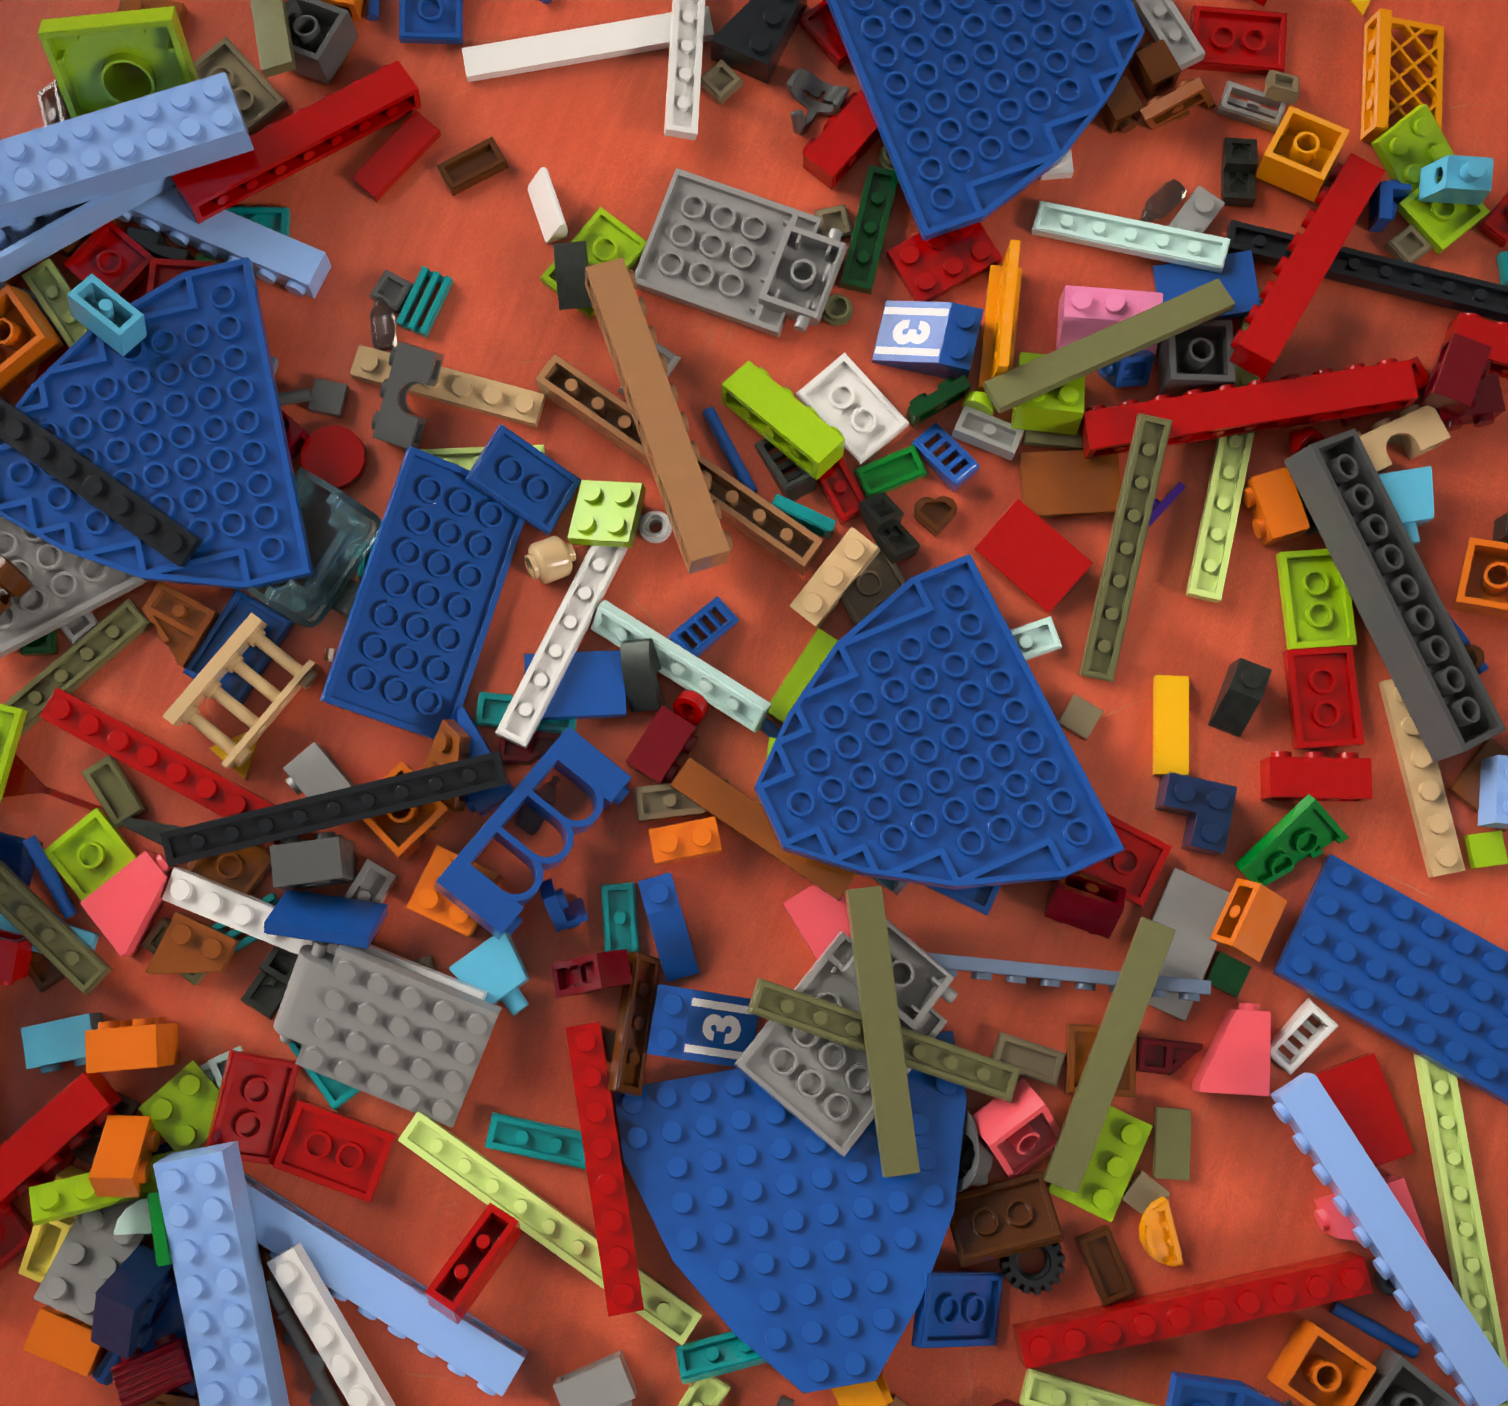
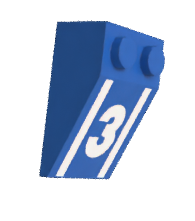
[872,300,984,380]
[647,984,758,1067]

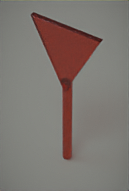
[2,753,107,814]

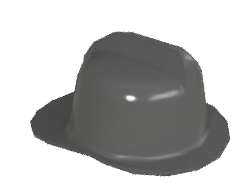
[956,1110,993,1192]

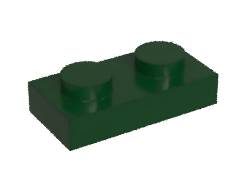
[906,375,971,428]

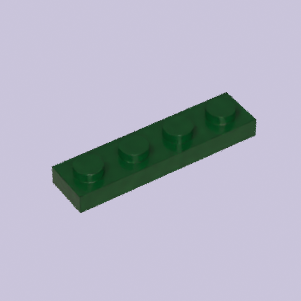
[840,165,898,295]

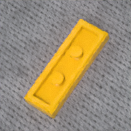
[1153,675,1189,776]

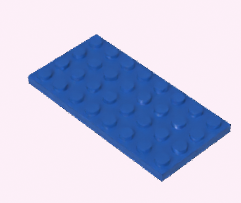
[319,446,524,740]
[1272,854,1508,1106]

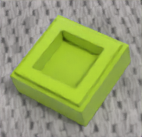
[1464,830,1508,869]

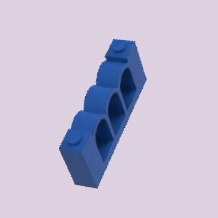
[434,726,632,940]

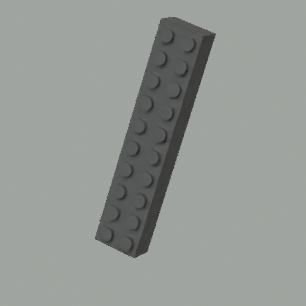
[1284,428,1506,762]

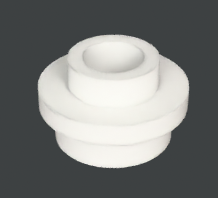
[639,511,672,544]

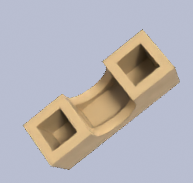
[1357,404,1451,474]
[789,527,880,628]

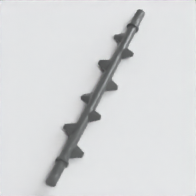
[266,1277,343,1406]

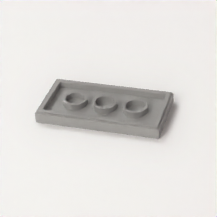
[1148,868,1230,1021]

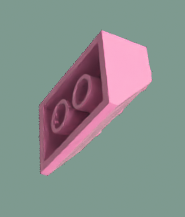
[1056,285,1163,367]

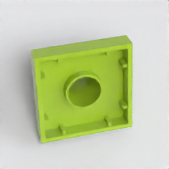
[38,6,199,118]

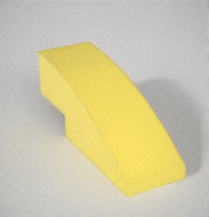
[18,1165,88,1283]

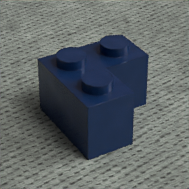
[1155,772,1237,856]
[91,1244,177,1359]

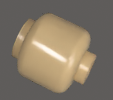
[524,536,576,584]

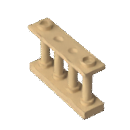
[162,612,320,769]

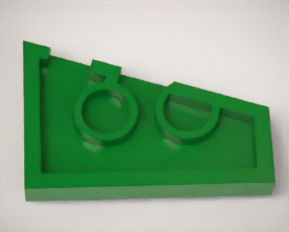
[1234,794,1349,886]

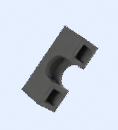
[372,342,444,449]

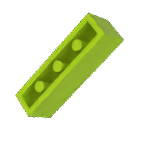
[721,361,845,481]

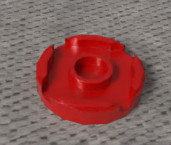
[300,425,367,491]

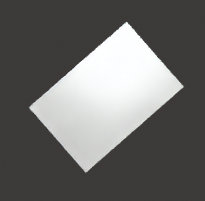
[796,352,909,467]

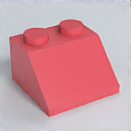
[972,1078,1061,1179]

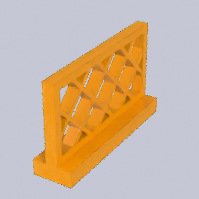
[1360,8,1444,143]
[977,240,1022,392]

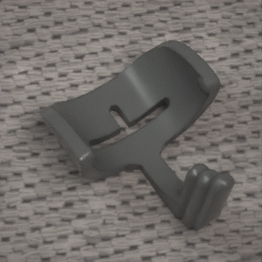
[787,68,850,136]

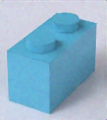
[67,273,147,357]
[21,1013,103,1074]

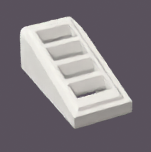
[1270,997,1338,1075]

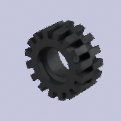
[999,1242,1065,1295]

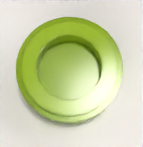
[962,391,996,416]

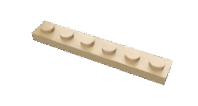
[350,345,546,428]
[1378,679,1466,878]

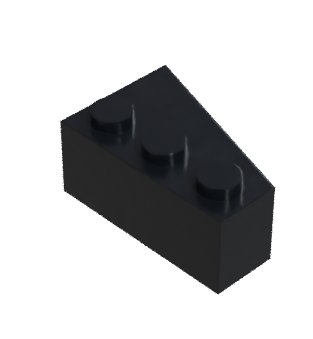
[710,0,807,84]

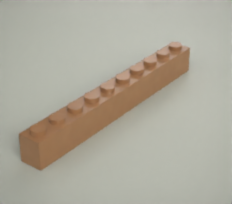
[585,258,733,574]
[535,354,823,575]

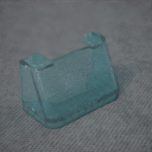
[243,467,381,628]

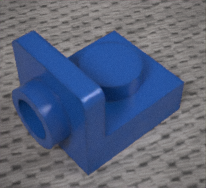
[1368,180,1412,232]
[1098,350,1155,388]
[540,878,588,932]

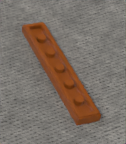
[670,758,857,901]

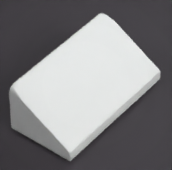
[528,167,569,243]

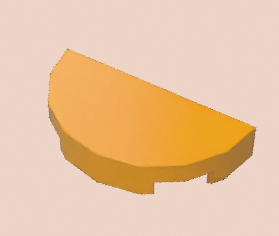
[1139,1196,1184,1267]

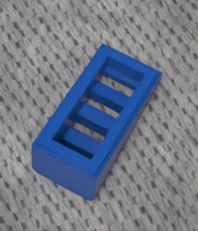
[911,423,980,492]
[668,596,740,658]

